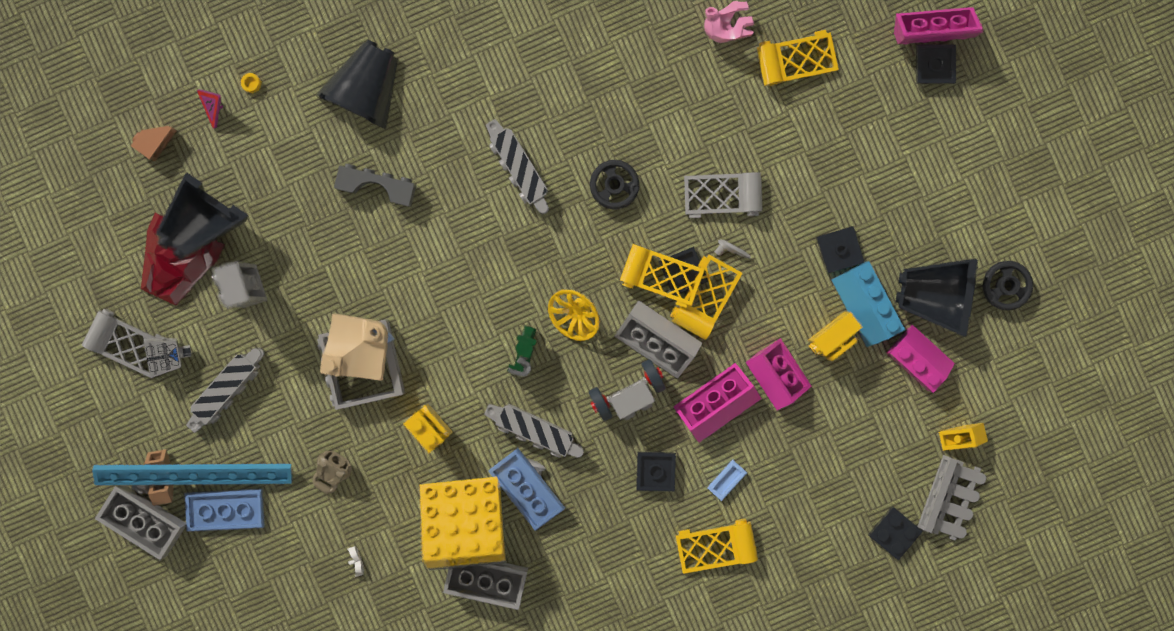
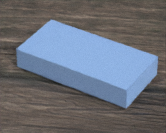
[707,459,747,501]

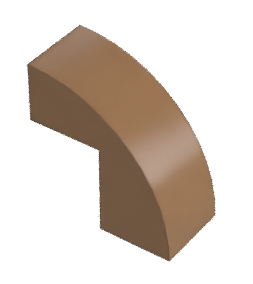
[144,449,173,506]

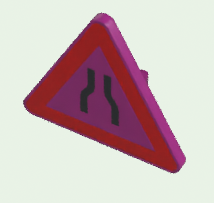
[197,89,223,129]

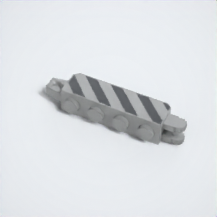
[486,119,549,214]
[186,347,265,433]
[484,404,584,458]

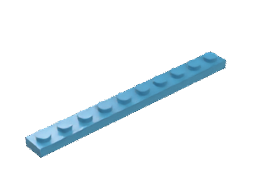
[92,464,292,485]

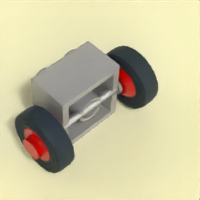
[589,359,666,421]

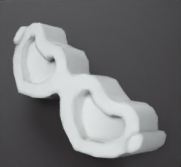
[347,546,364,577]

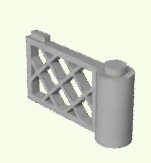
[684,172,762,218]
[82,309,165,378]

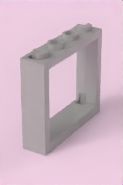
[317,319,405,410]

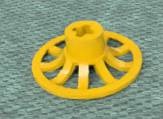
[548,289,600,341]

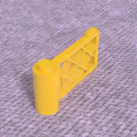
[756,30,839,86]
[620,244,705,308]
[670,254,742,340]
[676,519,758,574]

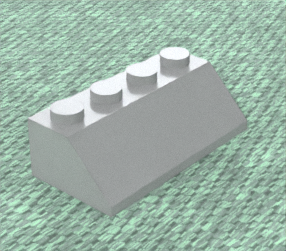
[615,300,702,379]

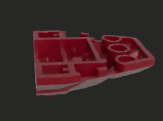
[141,212,226,305]

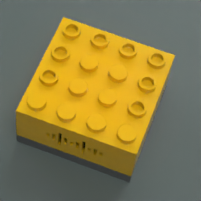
[420,477,506,571]

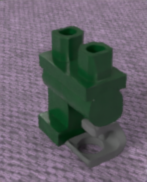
[507,326,538,377]

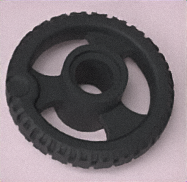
[590,160,639,210]
[982,261,1034,310]

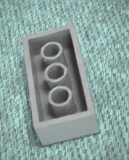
[213,262,268,308]
[95,485,186,560]
[443,563,528,610]

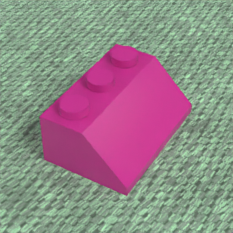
[886,325,955,393]
[746,338,811,410]

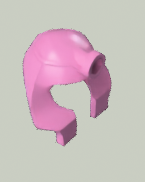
[704,1,754,43]

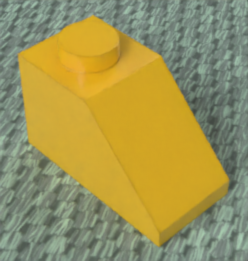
[939,423,988,450]

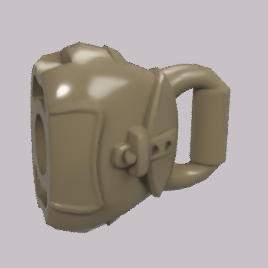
[312,451,352,494]

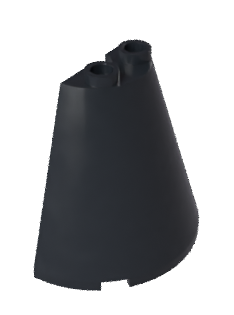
[316,39,398,129]
[155,173,249,261]
[896,259,978,337]

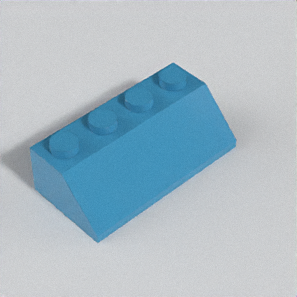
[831,261,905,347]

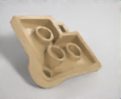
[320,313,388,381]

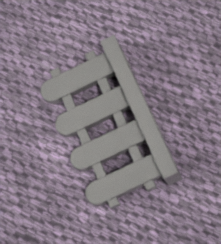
[917,455,986,540]

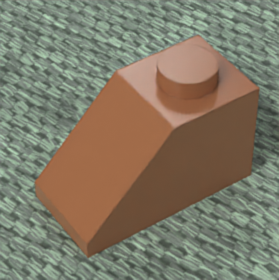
[131,126,177,161]

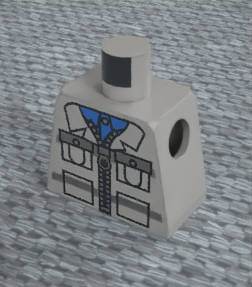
[144,338,192,378]

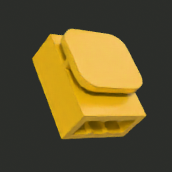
[808,312,863,361]
[403,404,453,453]

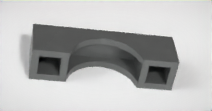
[334,164,416,207]

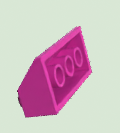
[894,7,983,44]
[673,363,762,443]

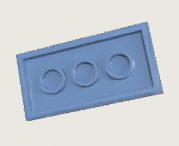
[488,448,565,531]
[185,489,264,532]

